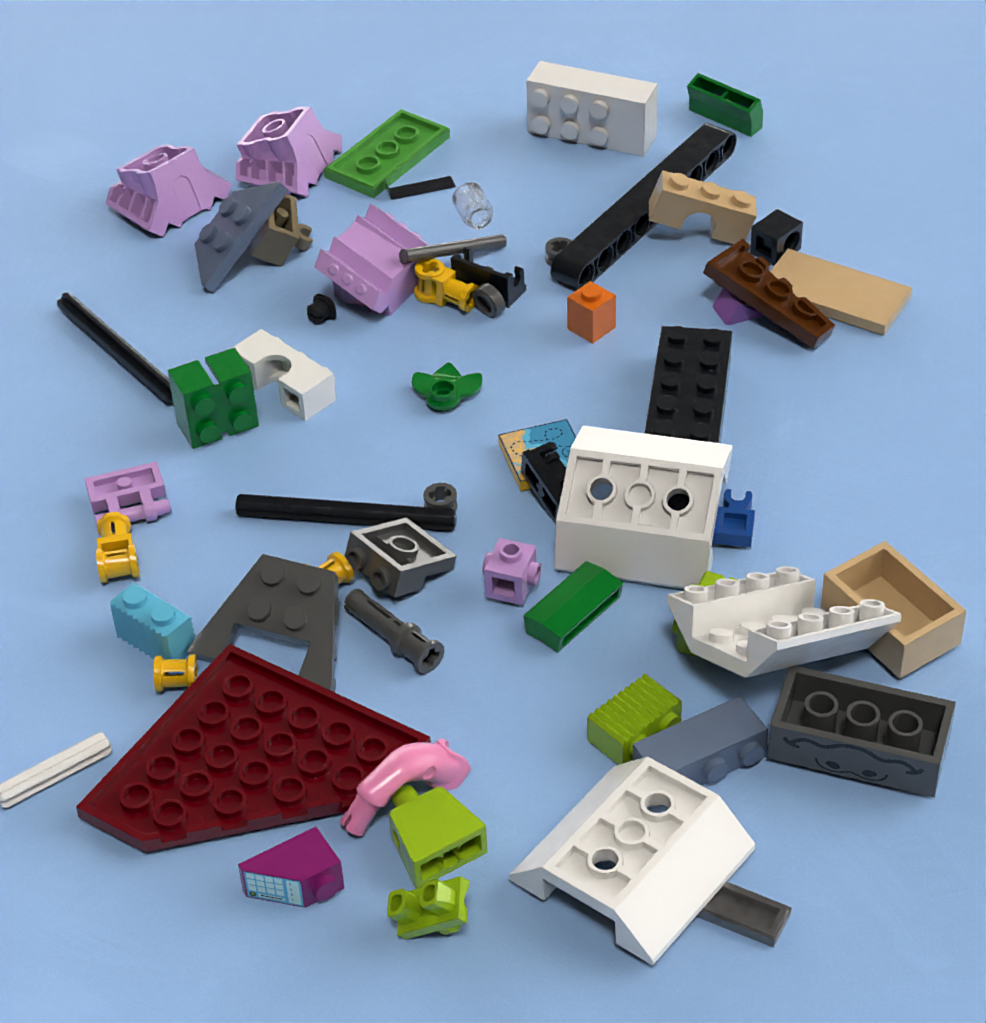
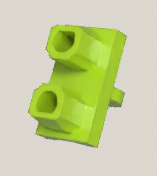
[387,876,469,940]

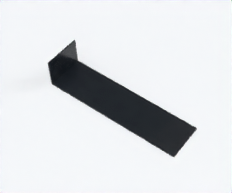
[384,176,456,200]

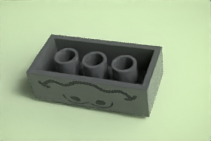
[767,666,956,798]

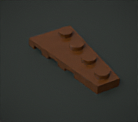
[703,239,835,349]

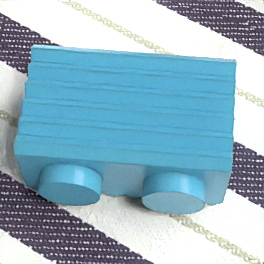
[110,583,195,659]

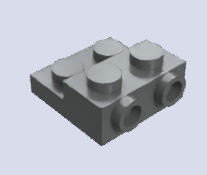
[344,517,457,597]

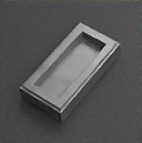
[696,882,792,948]

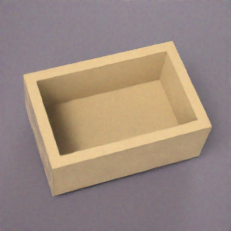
[821,541,966,679]

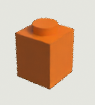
[567,281,616,344]

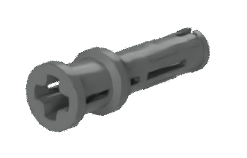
[344,589,445,674]

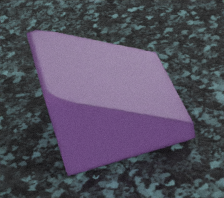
[713,288,763,325]

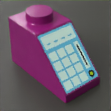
[238,826,344,908]

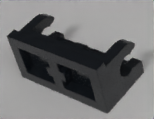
[450,247,526,308]
[521,442,566,524]

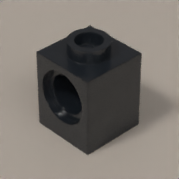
[750,209,803,266]

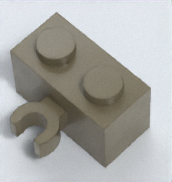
[251,194,313,267]

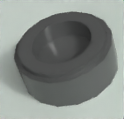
[473,283,506,318]

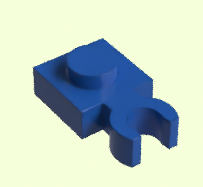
[713,489,755,547]

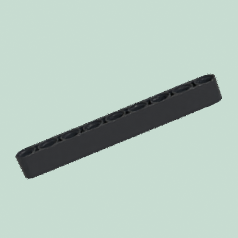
[550,123,737,289]

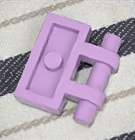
[84,461,171,530]

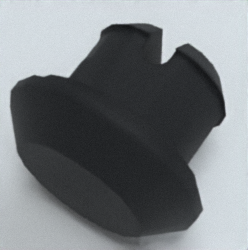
[307,293,336,324]

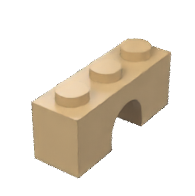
[649,170,757,244]

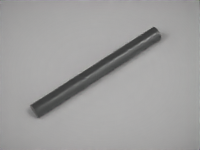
[399,234,507,263]

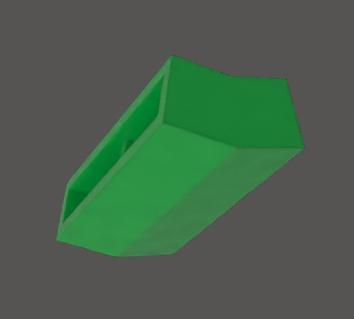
[687,73,763,137]
[523,561,623,653]

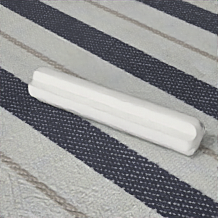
[0,732,112,808]

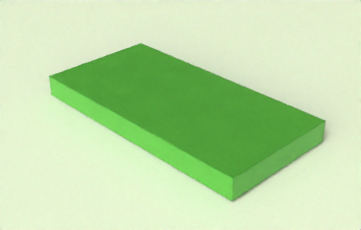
[324,109,450,198]

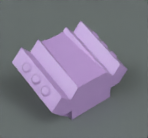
[236,106,342,197]
[105,144,232,237]
[314,203,430,316]

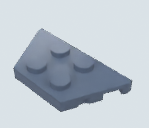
[194,181,289,293]

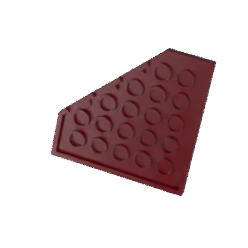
[76,644,431,852]

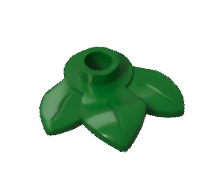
[412,362,483,411]

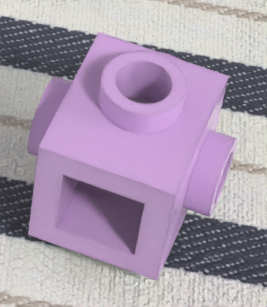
[482,538,541,605]

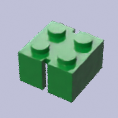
[167,347,259,449]

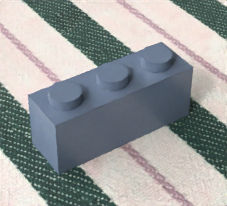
[632,696,768,786]

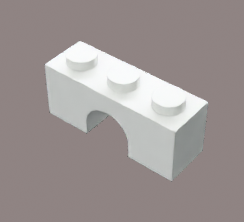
[232,329,336,421]

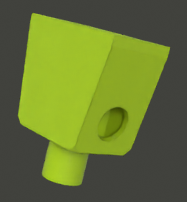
[389,785,487,889]

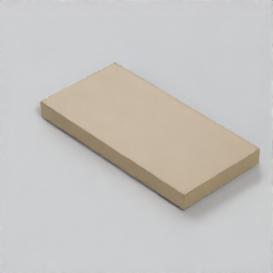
[770,249,912,335]

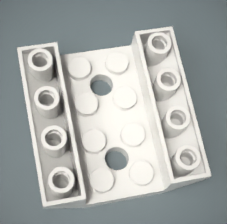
[554,426,733,589]
[667,566,901,678]
[509,757,755,966]

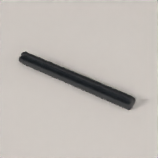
[57,292,173,405]
[235,494,457,531]

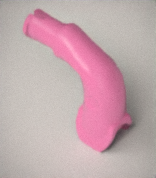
[340,738,471,836]

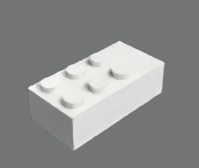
[526,61,658,156]

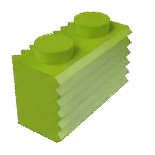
[587,673,682,765]

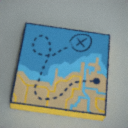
[498,419,576,491]

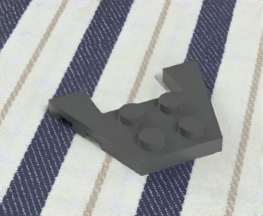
[187,554,338,692]

